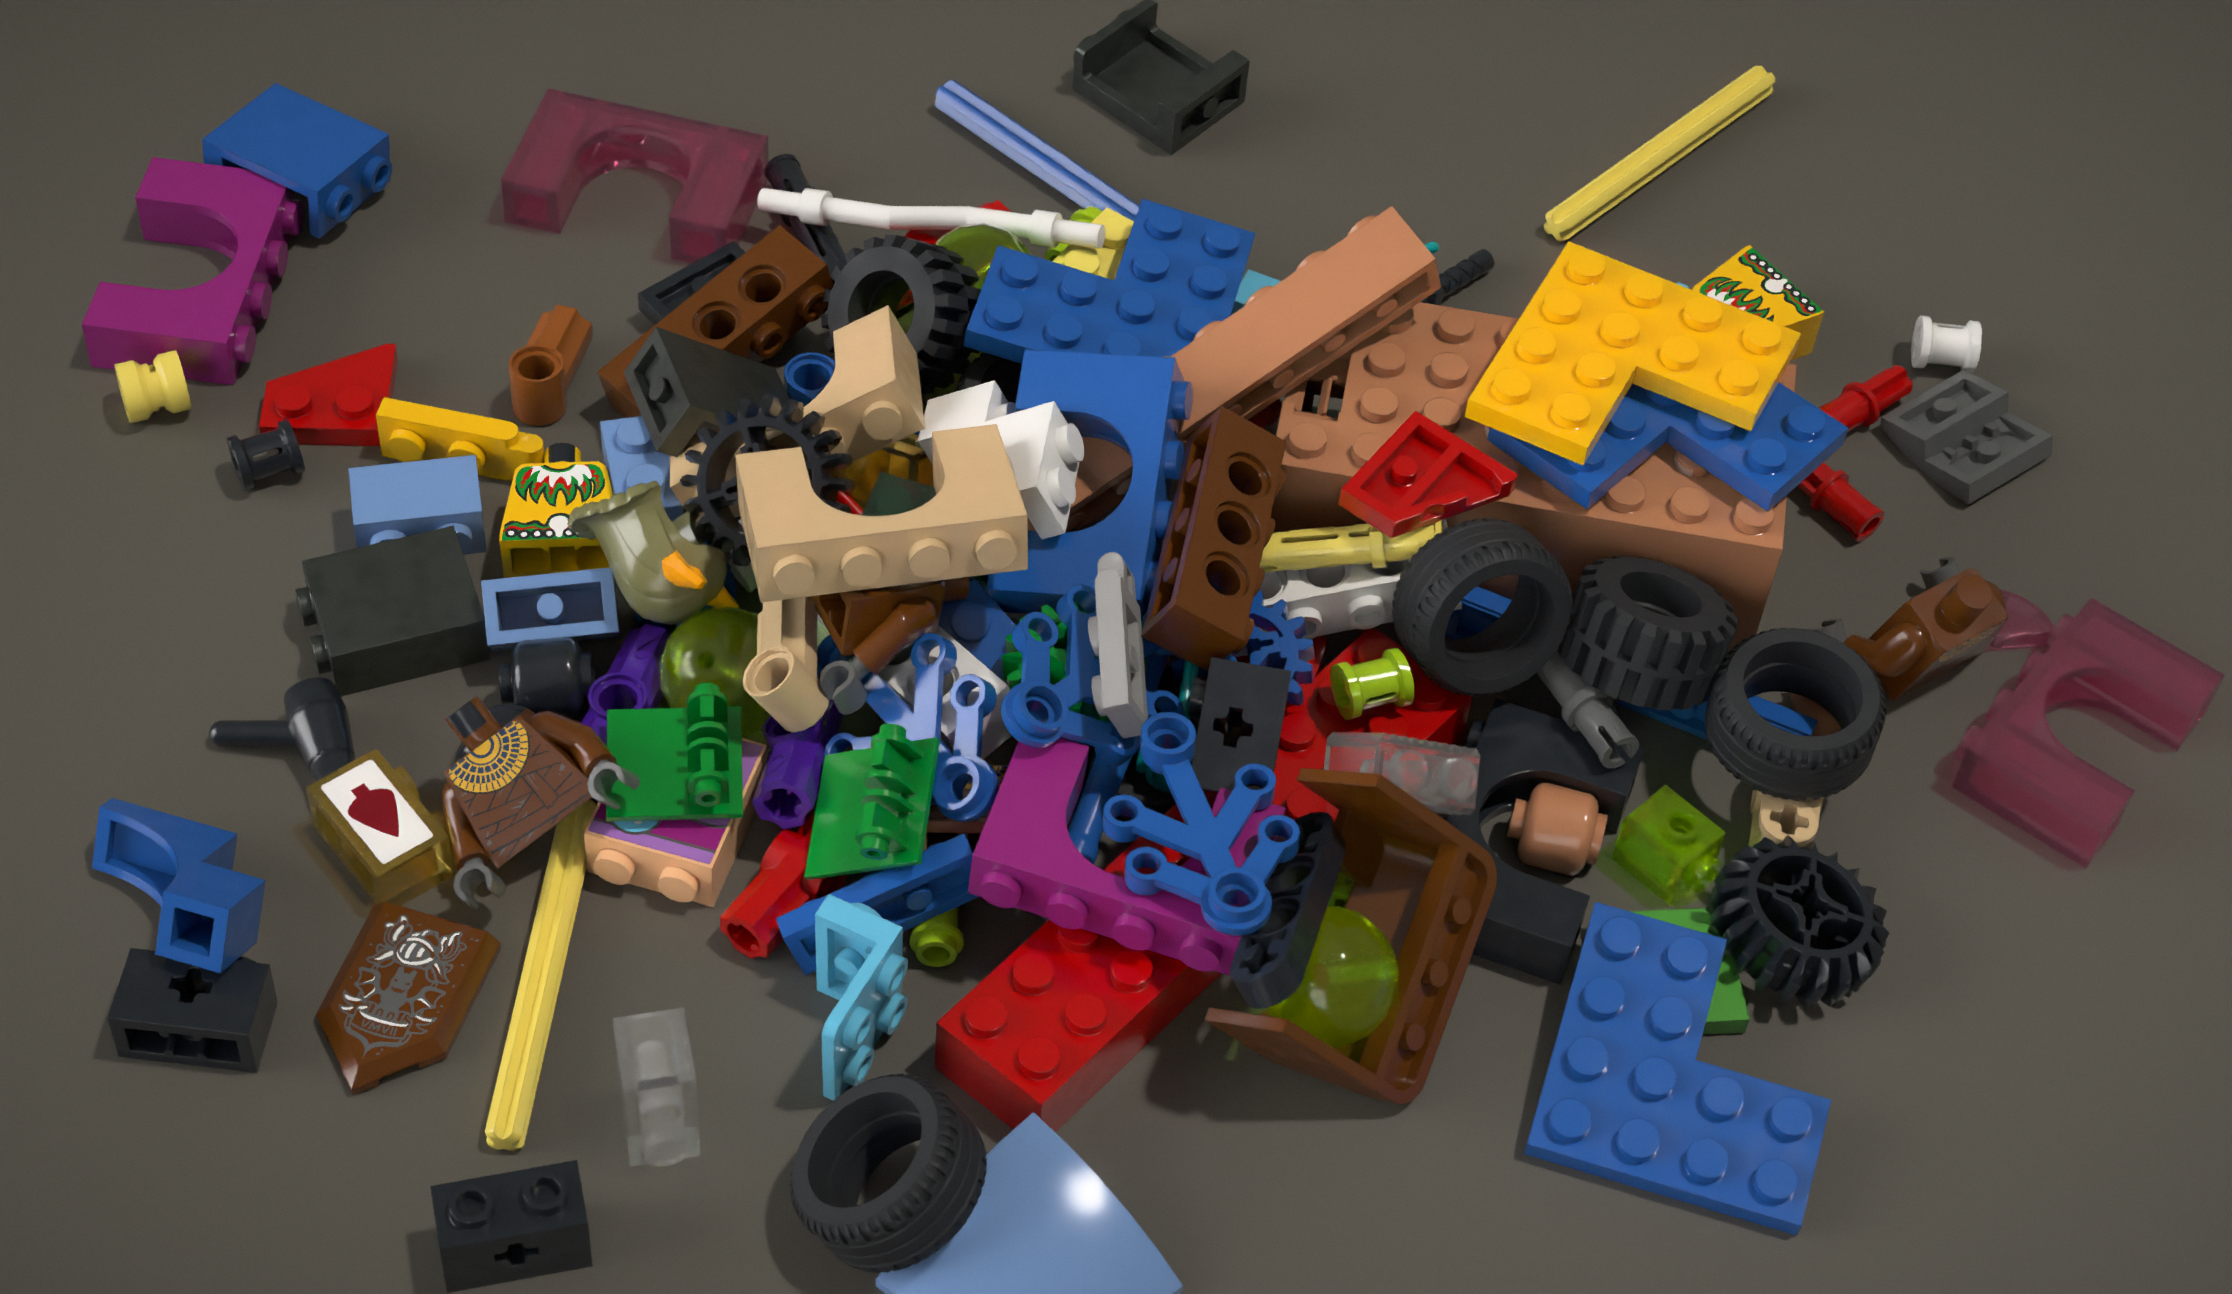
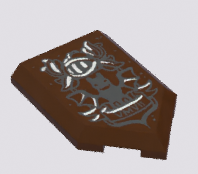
[316,901,501,1095]

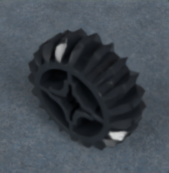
[680,395,856,567]
[1705,835,1889,1009]

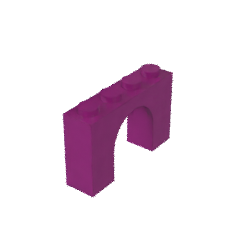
[82,157,303,385]
[968,737,1286,976]

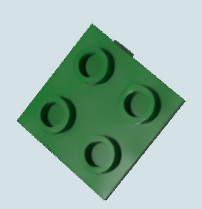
[606,683,743,822]
[804,724,940,880]

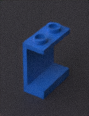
[202,83,392,239]

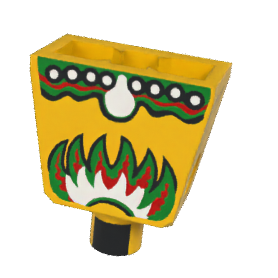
[1692,245,1824,360]
[499,443,613,578]

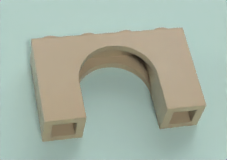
[670,305,925,524]
[735,424,1028,602]

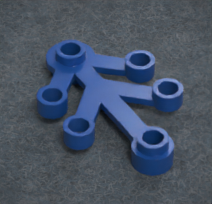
[1001,584,1184,766]
[817,633,998,822]
[1103,712,1300,936]

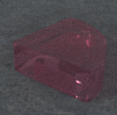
[1990,590,2057,650]

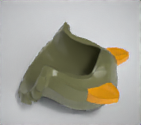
[567,481,739,625]

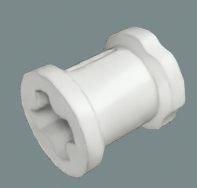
[1911,316,1982,373]

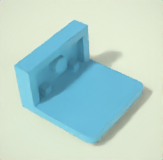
[815,894,908,1101]

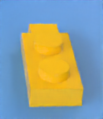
[376,397,544,481]

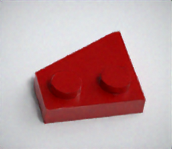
[259,344,398,446]
[1338,410,1518,538]

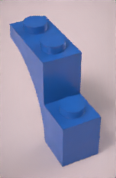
[92,798,266,973]

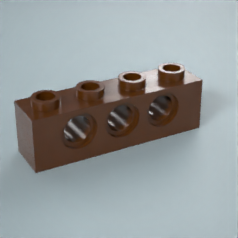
[597,225,833,418]
[1141,406,1286,671]

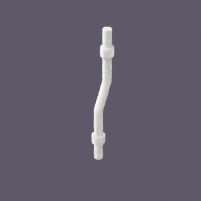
[757,188,1105,249]

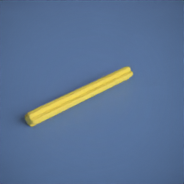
[1544,66,1776,241]
[485,799,597,1152]

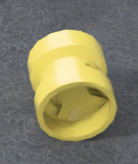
[114,350,192,423]

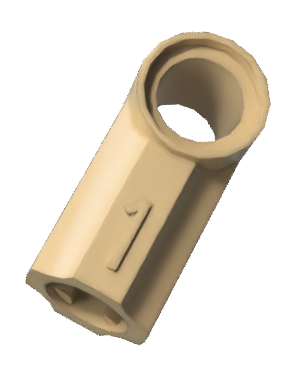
[743,597,829,732]

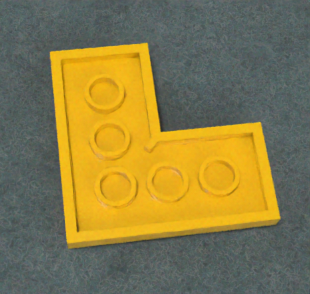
[1465,241,1801,465]

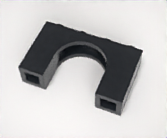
[1440,698,1645,985]

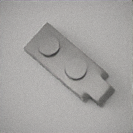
[1088,552,1148,739]

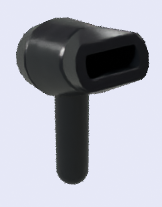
[209,677,357,804]

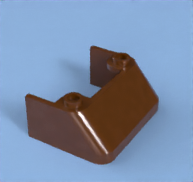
[1204,768,1497,1104]

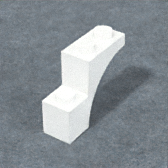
[918,380,1084,540]

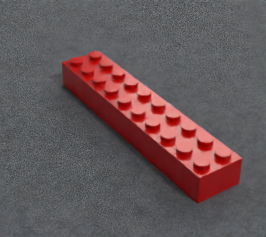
[935,628,1473,1133]

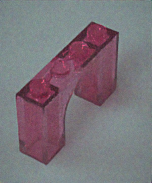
[501,88,769,263]
[1952,598,2225,869]

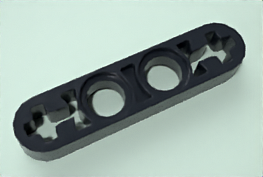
[1229,812,1347,1009]

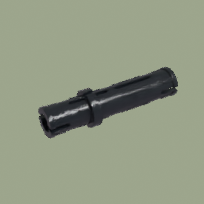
[764,154,847,286]

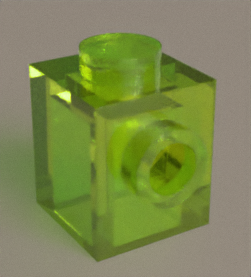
[1612,785,1726,907]

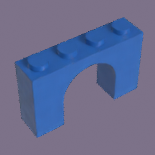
[986,349,1193,619]

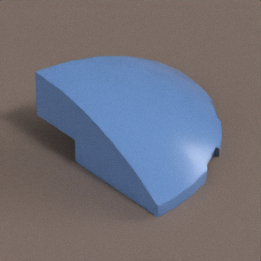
[876,1112,1183,1294]

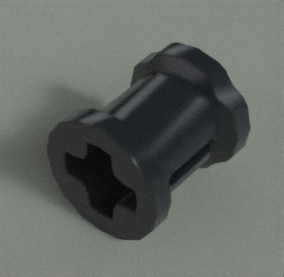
[226,419,305,491]

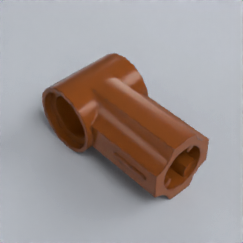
[508,305,593,426]

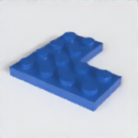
[963,199,1256,364]
[1487,382,1848,512]
[1524,902,1832,1236]

